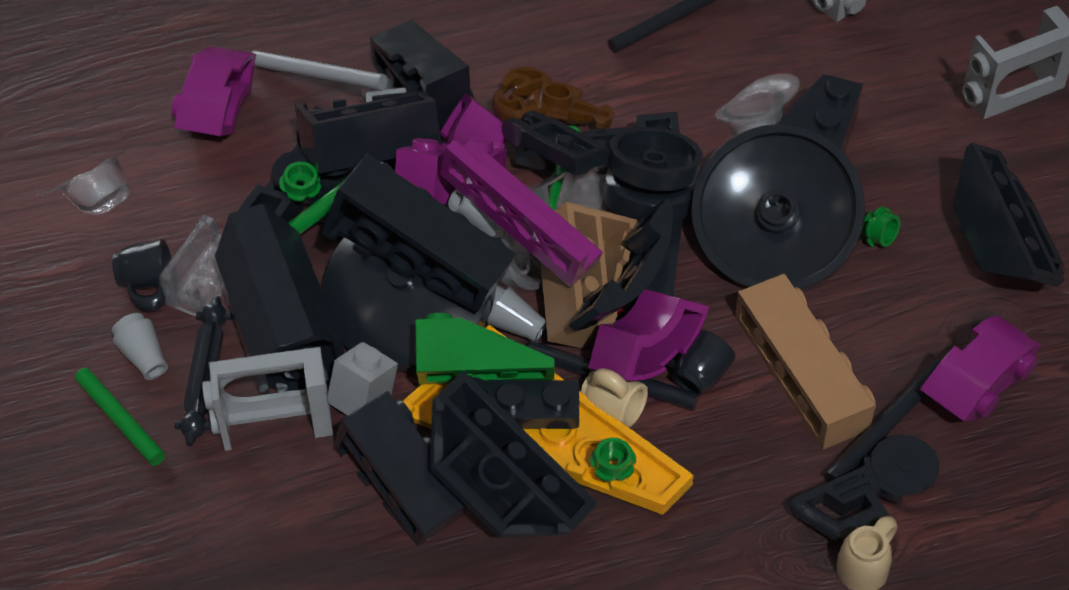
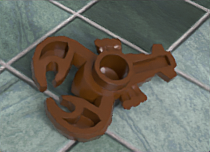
[492,66,615,129]

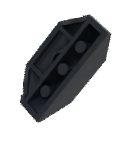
[953,142,1065,287]
[430,371,598,538]

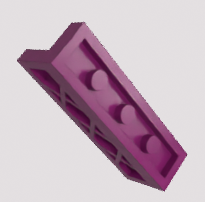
[440,140,603,287]

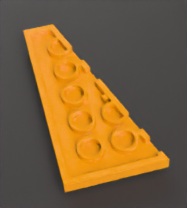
[403,325,694,515]

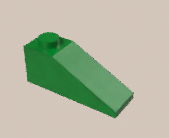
[416,313,555,385]

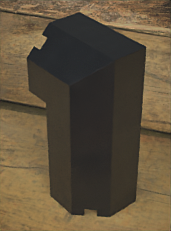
[214,204,344,394]

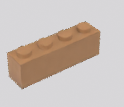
[735,273,876,450]

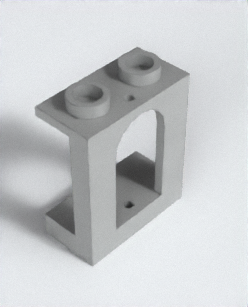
[962,5,1069,119]
[203,347,333,451]

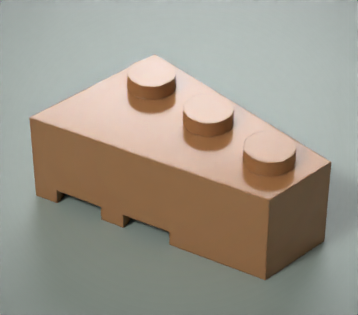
[541,202,637,349]

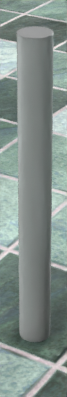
[251,50,387,91]

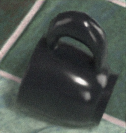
[112,239,173,312]
[667,330,735,397]

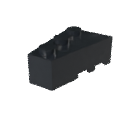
[370,19,474,136]
[777,74,863,153]
[333,391,467,546]

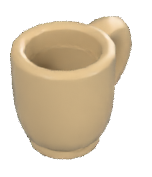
[581,368,648,428]
[836,516,897,590]

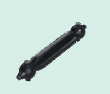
[174,296,232,446]

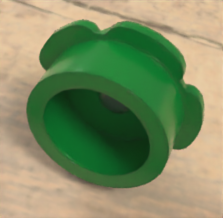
[279,162,321,202]
[862,206,900,247]
[590,438,636,482]

